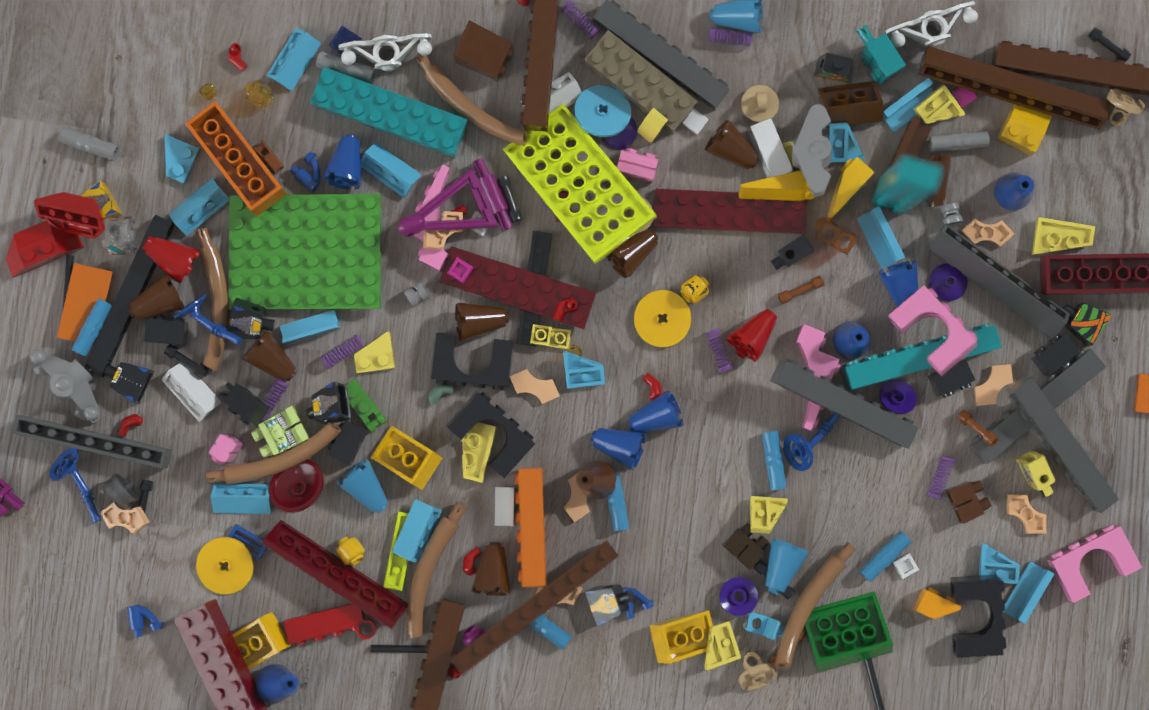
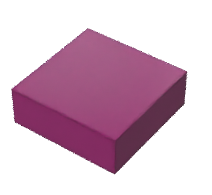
[951,87,978,108]
[447,257,474,284]

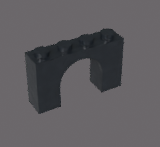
[431,333,513,391]
[446,391,535,478]
[950,575,1006,658]

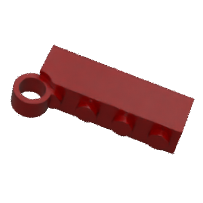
[283,604,377,646]

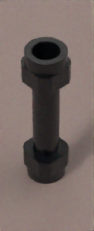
[1088,27,1132,62]
[497,176,522,223]
[164,344,209,378]
[138,479,153,513]
[753,560,795,600]

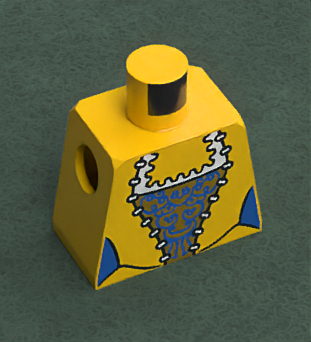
[81,181,123,222]

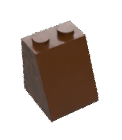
[454,20,514,81]

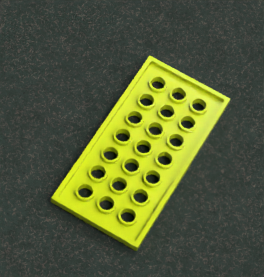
[503,104,656,264]

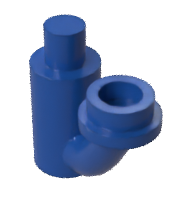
[290,151,321,192]
[622,587,654,620]
[127,605,164,637]

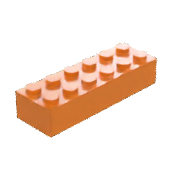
[185,101,287,217]
[515,468,546,587]

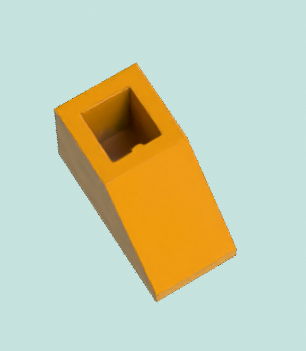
[913,587,961,619]

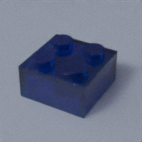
[329,26,363,55]

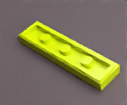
[383,511,409,591]

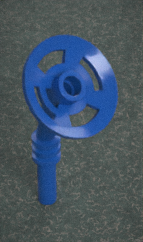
[173,294,242,345]
[783,413,840,471]
[49,448,101,523]

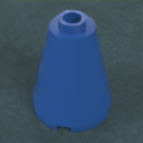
[323,135,361,190]
[994,173,1034,211]
[879,261,918,307]
[833,321,871,359]
[628,390,684,433]
[591,428,646,470]
[255,664,298,703]

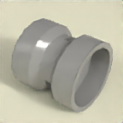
[940,202,963,225]
[404,282,430,307]

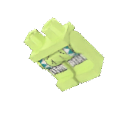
[251,406,310,458]

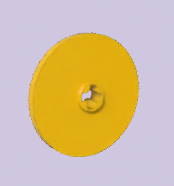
[634,290,691,347]
[196,537,254,594]

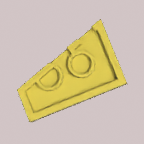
[1031,217,1095,255]
[461,422,498,483]

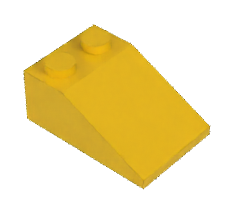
[996,104,1052,156]
[827,157,874,219]
[371,425,443,490]
[649,610,713,664]
[232,612,291,670]

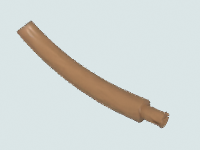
[414,54,528,146]
[196,228,228,371]
[206,422,341,485]
[407,502,467,639]
[775,542,857,669]

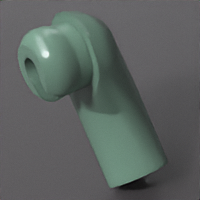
[428,384,454,404]

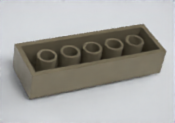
[584,30,698,135]

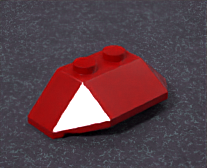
[34,192,106,239]
[5,221,84,278]

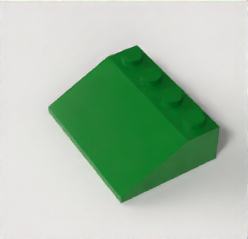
[804,592,893,672]

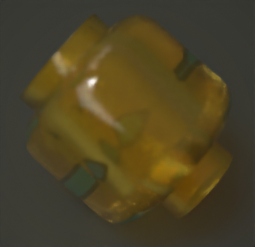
[244,80,274,108]

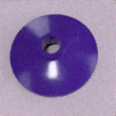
[601,117,637,149]
[929,263,968,301]
[879,379,917,415]
[719,577,758,616]

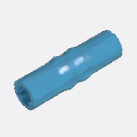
[71,298,112,357]
[762,431,787,490]
[607,472,630,532]
[859,531,912,583]
[529,615,572,650]

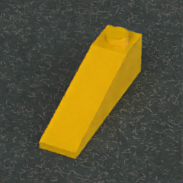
[738,171,816,201]

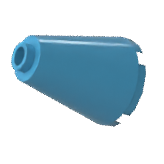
[710,0,763,33]
[337,459,388,513]
[765,538,809,595]

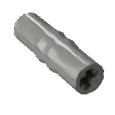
[316,51,376,83]
[58,127,119,161]
[929,131,989,152]

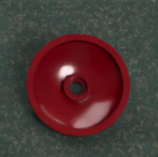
[269,459,324,513]

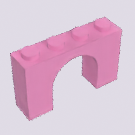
[888,286,977,376]
[1047,524,1142,603]

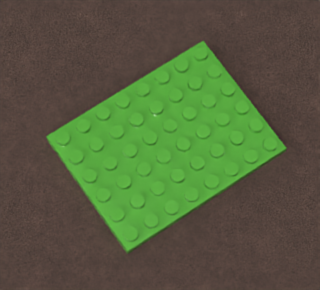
[228,194,382,310]

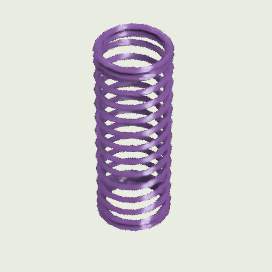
[561,0,600,39]
[709,27,752,47]
[705,328,733,372]
[321,334,364,369]
[263,378,289,421]
[927,456,956,500]

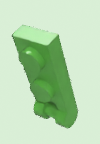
[347,379,387,432]

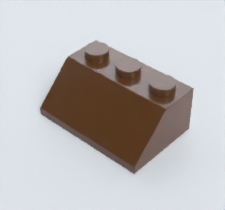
[819,81,883,128]

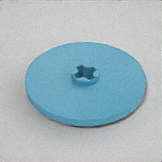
[574,85,631,137]

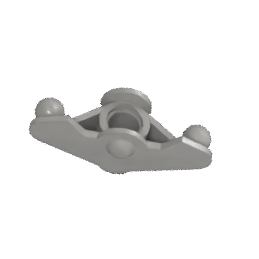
[792,104,832,197]
[30,349,101,424]

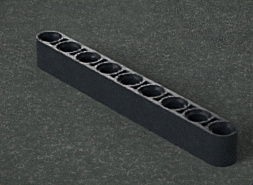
[85,215,174,378]

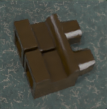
[721,523,769,570]

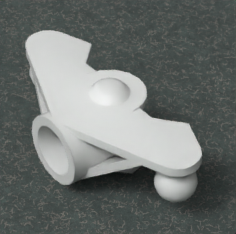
[886,1,978,48]
[338,34,432,71]

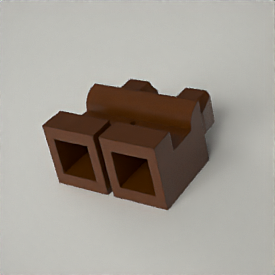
[945,480,992,524]

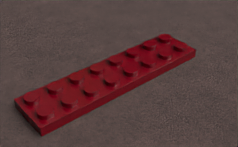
[653,189,807,234]
[439,246,596,330]
[261,520,408,630]

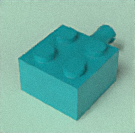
[856,25,906,85]

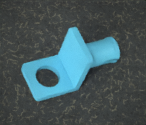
[745,612,786,640]

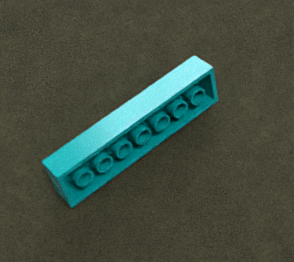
[310,67,468,158]
[869,156,943,215]
[840,323,1002,391]

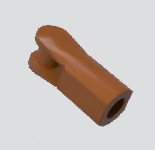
[253,140,284,174]

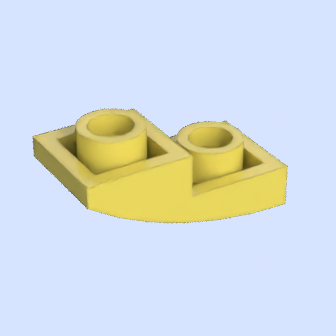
[637,108,668,144]
[530,324,571,350]

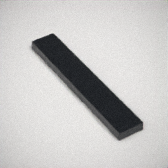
[517,231,552,347]

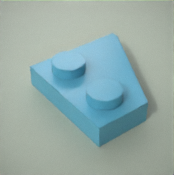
[828,123,865,163]

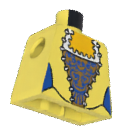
[1015,450,1055,497]

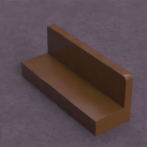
[887,116,932,170]

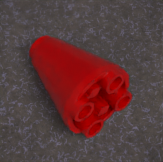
[142,236,200,284]
[726,309,777,362]

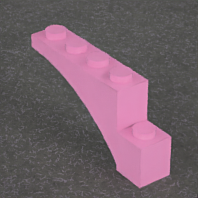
[413,165,451,272]
[795,324,841,431]

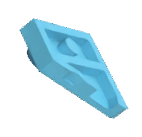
[164,134,200,184]
[563,351,605,389]
[979,543,1020,584]

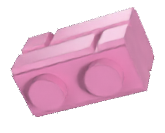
[617,148,659,183]
[209,434,243,464]

